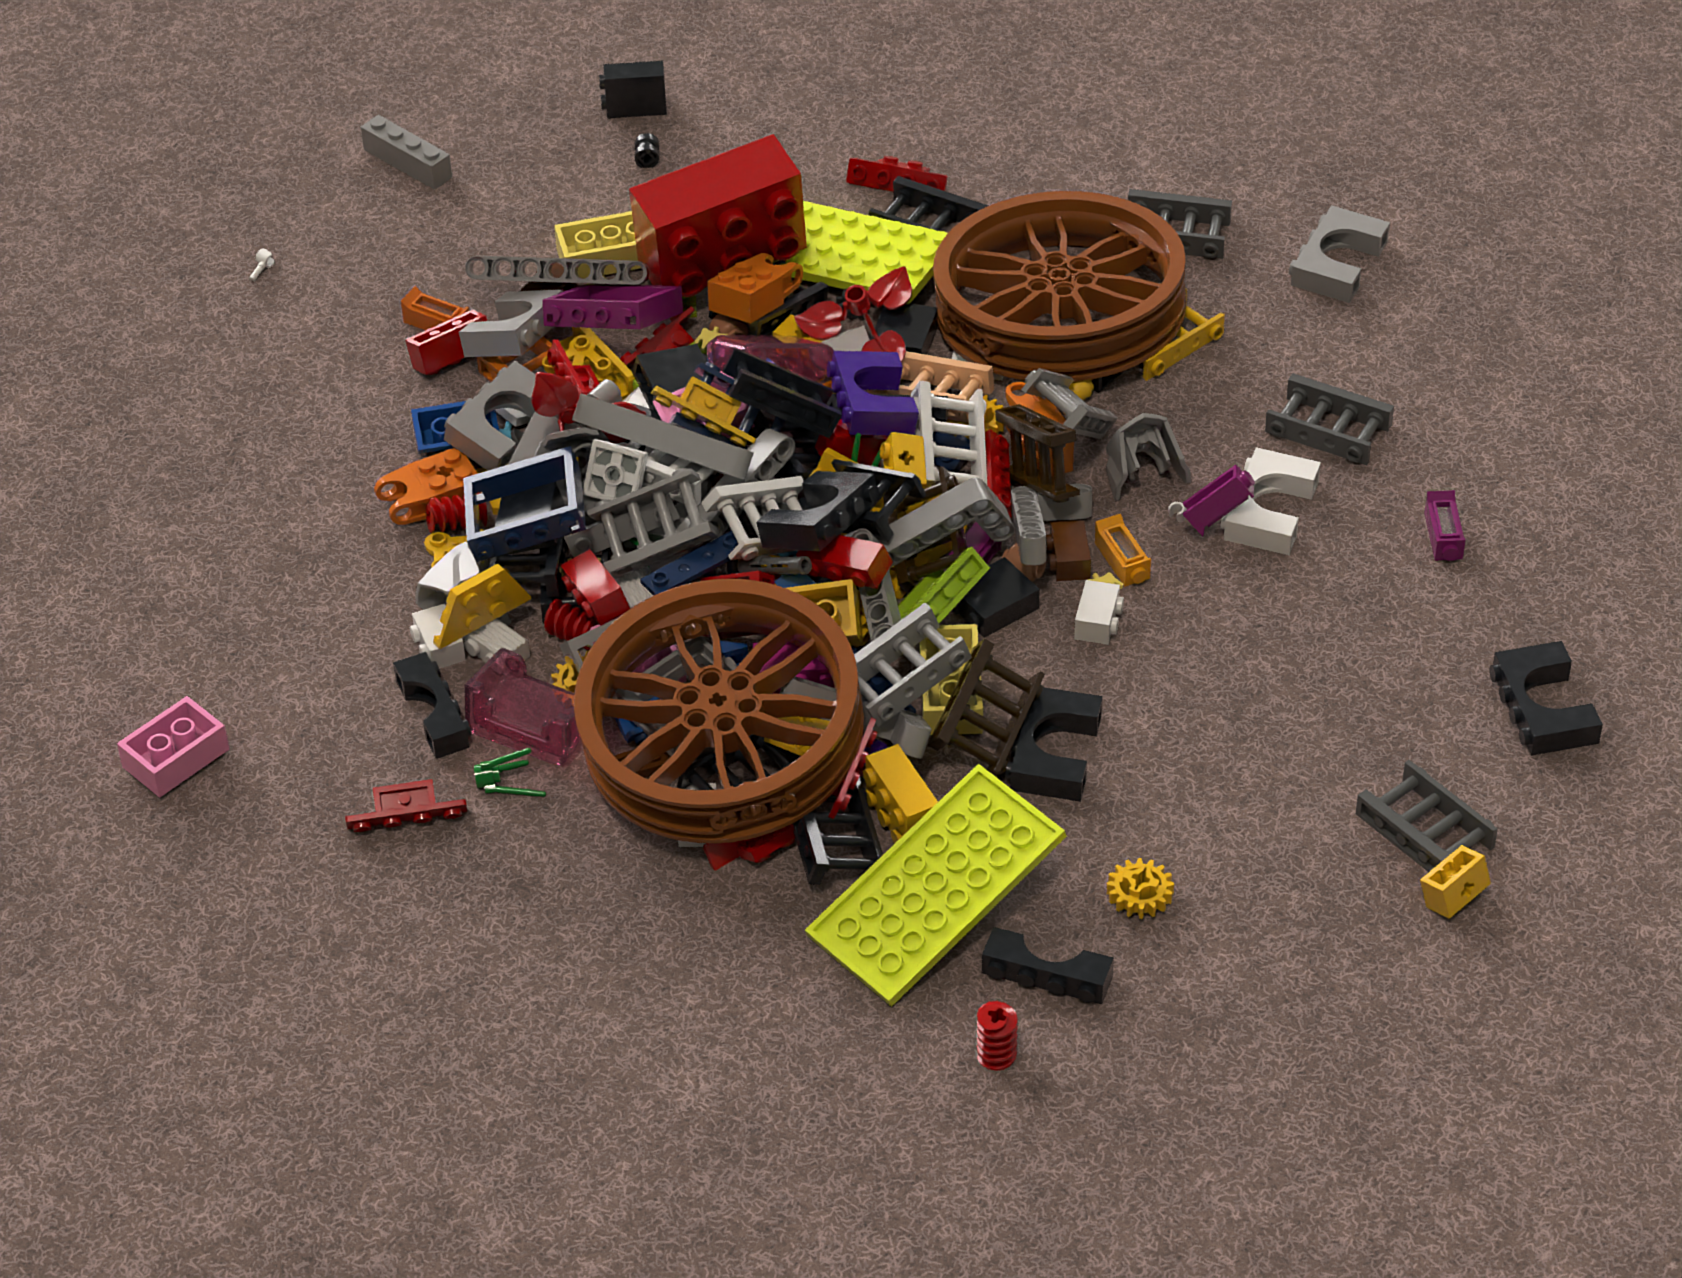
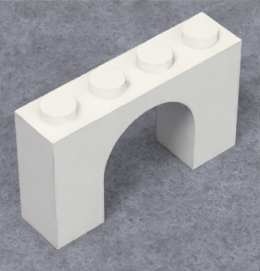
[1220,447,1321,555]

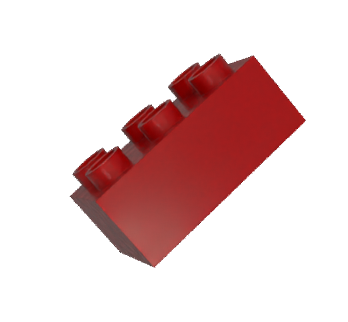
[629,134,807,297]

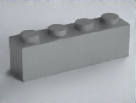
[360,115,452,190]

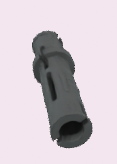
[738,554,812,575]

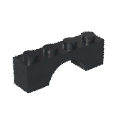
[393,652,472,759]
[982,927,1114,1005]

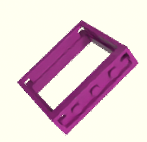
[542,284,683,329]

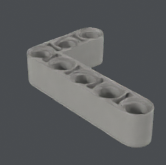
[878,478,1015,569]
[1011,484,1093,565]
[810,529,901,641]
[779,676,932,758]

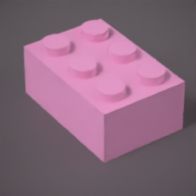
[117,696,229,798]

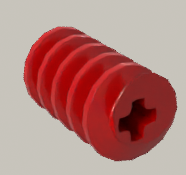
[426,493,487,533]
[544,599,598,651]
[976,1001,1018,1071]

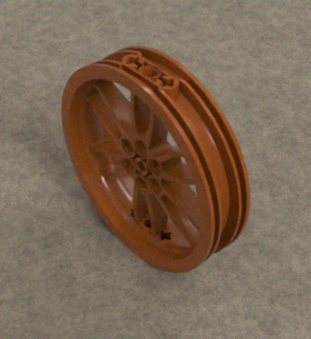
[933,191,1186,382]
[574,579,864,843]

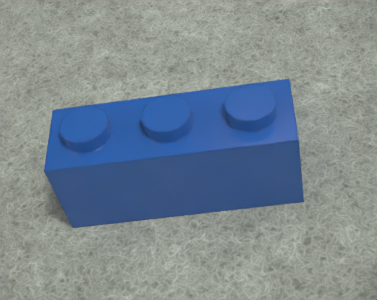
[411,401,499,454]

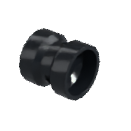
[634,133,660,168]

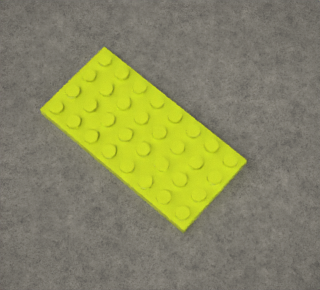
[773,201,948,304]
[805,764,1067,1007]

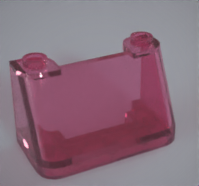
[707,335,834,383]
[464,647,581,766]

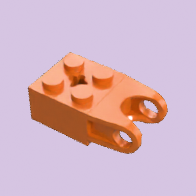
[708,253,803,324]
[1005,382,1074,477]
[374,447,482,525]

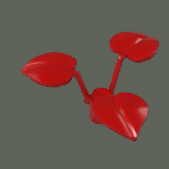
[794,266,912,363]
[531,372,646,443]

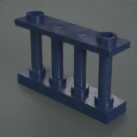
[669,362,786,450]
[640,531,739,596]

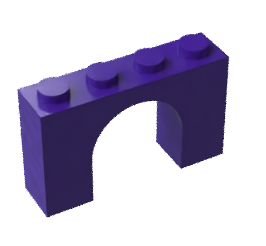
[827,351,919,435]

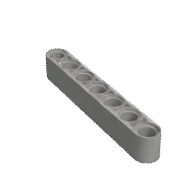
[465,256,650,285]
[572,393,754,480]
[649,429,795,572]

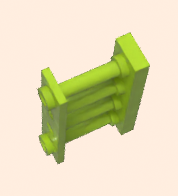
[898,546,990,638]

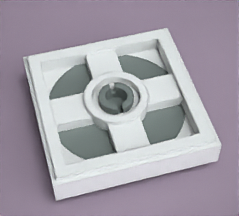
[583,439,649,500]

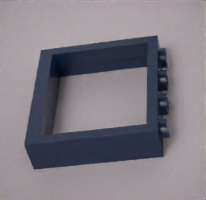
[463,446,586,562]

